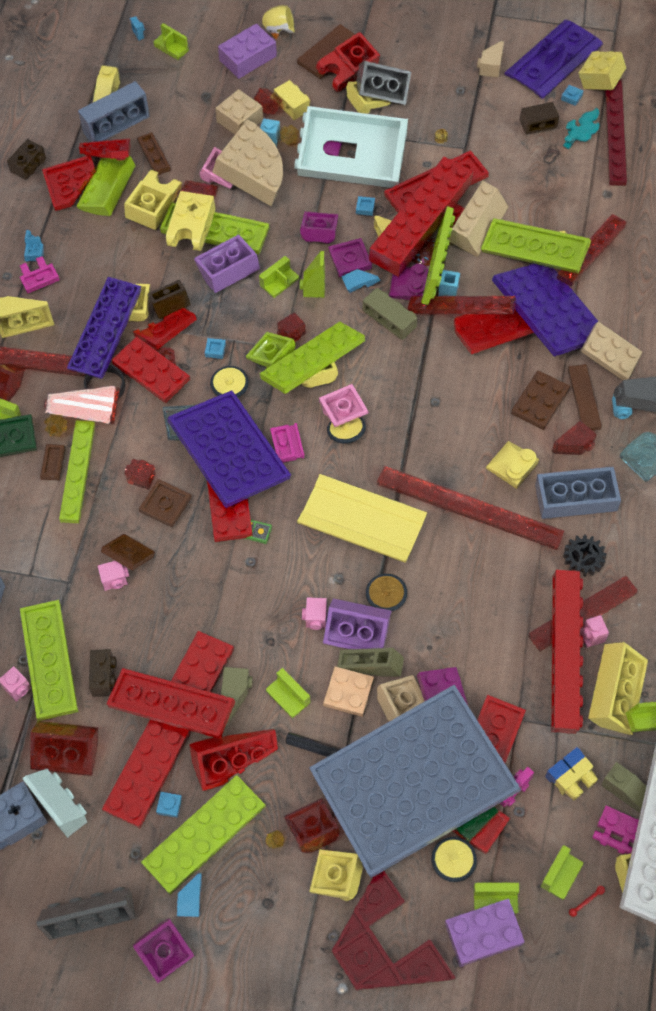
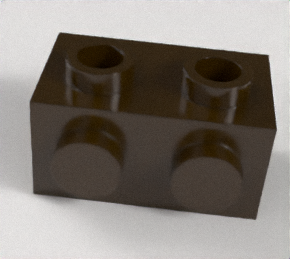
[520,102,559,135]
[7,139,46,180]
[147,279,191,319]
[89,649,117,697]

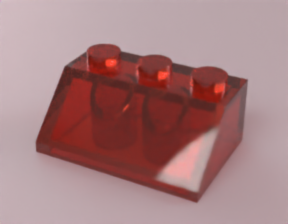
[30,721,98,776]

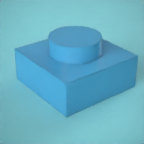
[130,16,145,41]
[561,85,584,106]
[356,196,375,216]
[205,338,226,359]
[156,792,182,818]

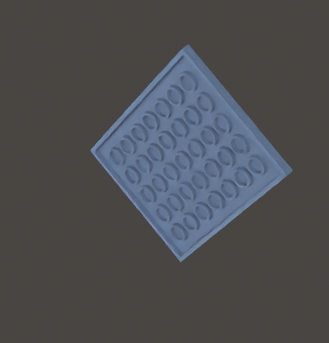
[309,685,521,878]

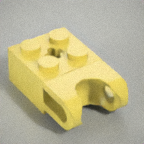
[124,170,182,230]
[166,191,216,251]

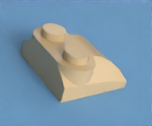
[377,675,424,722]

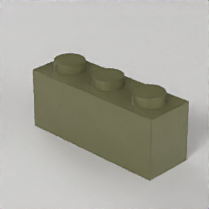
[363,288,417,340]

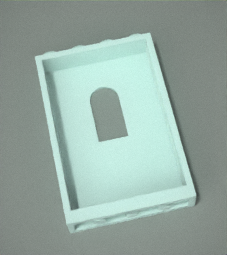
[295,106,408,188]

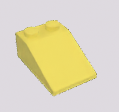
[0,296,54,338]

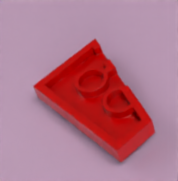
[133,308,197,350]

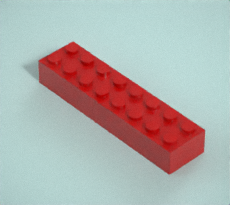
[369,156,473,277]

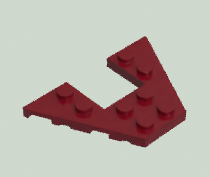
[331,871,456,991]

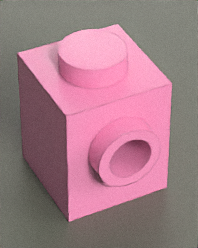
[98,561,129,591]
[302,598,327,630]
[0,666,31,702]

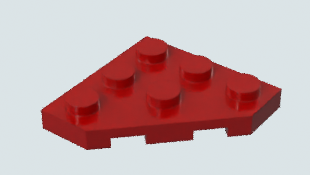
[79,138,131,161]
[42,155,96,211]

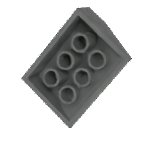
[37,887,136,940]

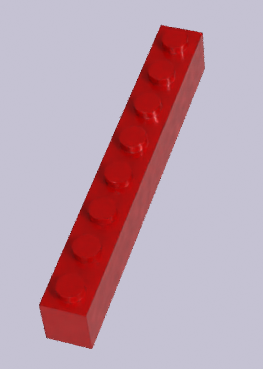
[551,570,583,734]

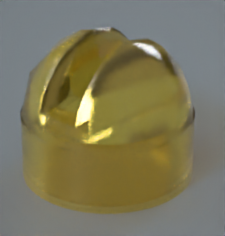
[434,129,448,144]
[265,830,284,849]

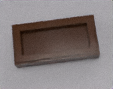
[40,444,66,481]

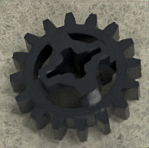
[563,534,607,577]

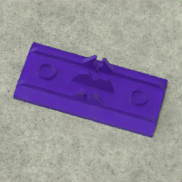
[504,19,603,99]

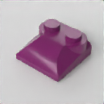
[300,211,339,244]
[389,264,428,301]
[132,918,194,983]

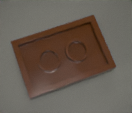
[511,370,570,430]

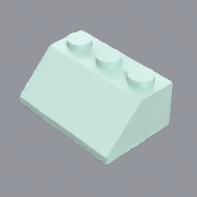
[22,769,88,838]

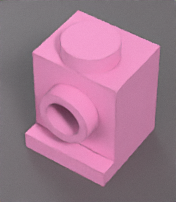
[580,615,609,648]

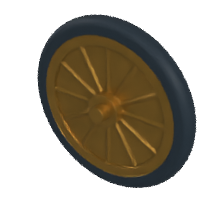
[366,573,407,612]

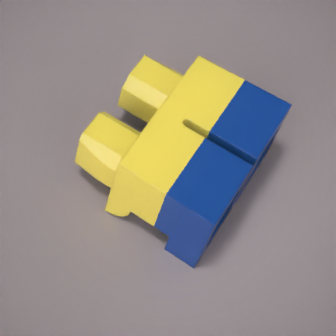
[545,747,598,800]

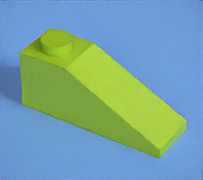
[300,251,325,298]

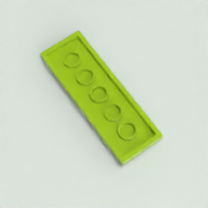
[160,202,269,255]
[421,206,455,305]
[481,218,591,273]
[260,321,365,394]
[20,600,79,721]
[141,775,266,895]

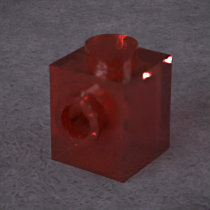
[253,88,282,115]
[277,312,306,342]
[124,459,156,490]

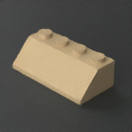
[448,181,508,257]

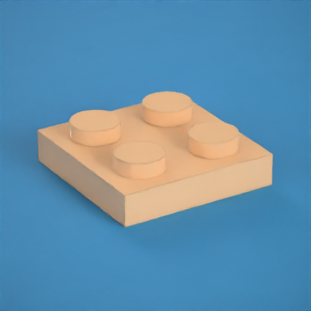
[323,667,374,717]

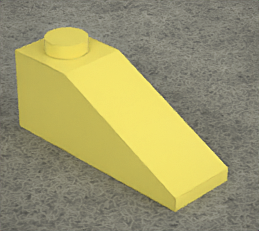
[93,66,120,102]

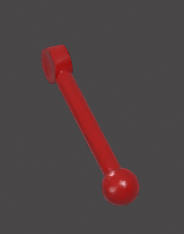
[569,886,605,917]

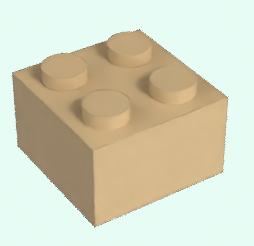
[215,89,263,134]

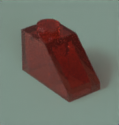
[0,363,25,402]
[552,420,597,455]

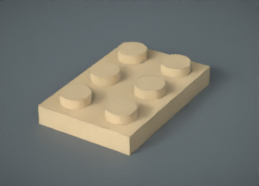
[581,322,642,380]

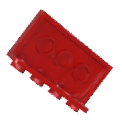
[454,300,534,354]

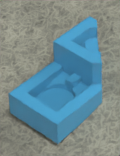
[24,230,44,261]
[342,269,381,293]
[177,873,202,917]

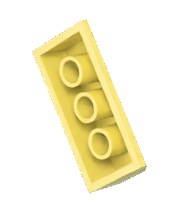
[588,642,648,735]

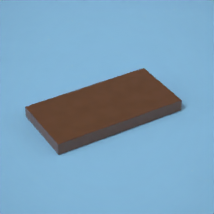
[297,24,356,79]

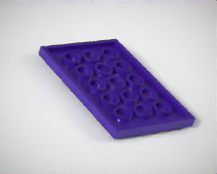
[492,264,599,357]
[167,390,291,508]

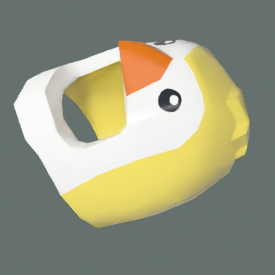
[262,5,295,39]

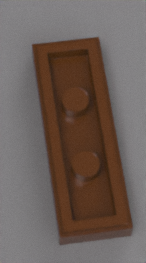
[137,132,171,175]

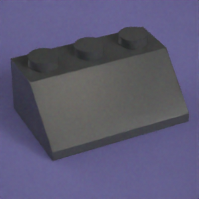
[357,61,411,105]

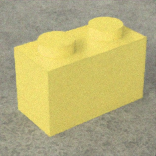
[274,80,310,120]

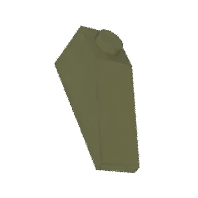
[337,648,404,677]
[221,667,253,730]
[601,762,646,813]

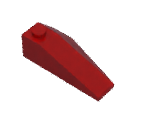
[189,729,278,791]

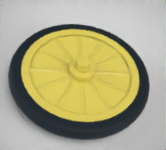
[210,366,249,398]
[327,417,366,444]
[431,837,477,882]

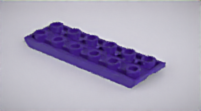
[67,277,141,379]

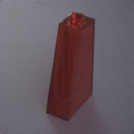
[44,386,120,425]

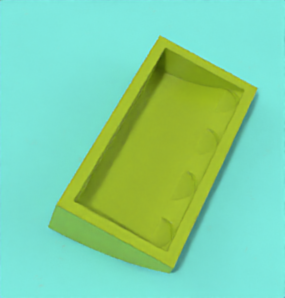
[77,156,136,216]

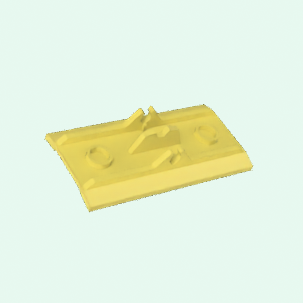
[297,474,427,563]

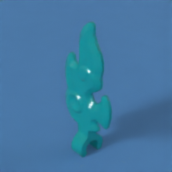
[563,108,599,149]

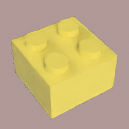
[579,51,626,90]

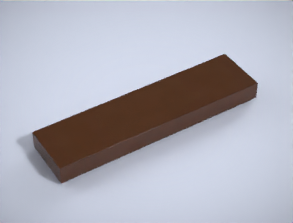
[568,364,602,432]

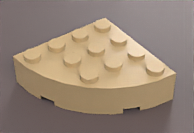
[212,119,283,206]

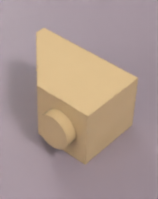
[477,41,504,77]

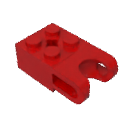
[316,32,380,92]

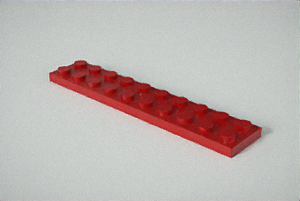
[102,631,234,828]

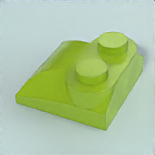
[246,332,296,368]

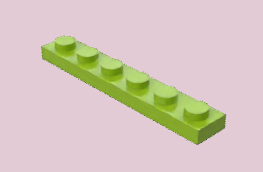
[59,420,95,523]

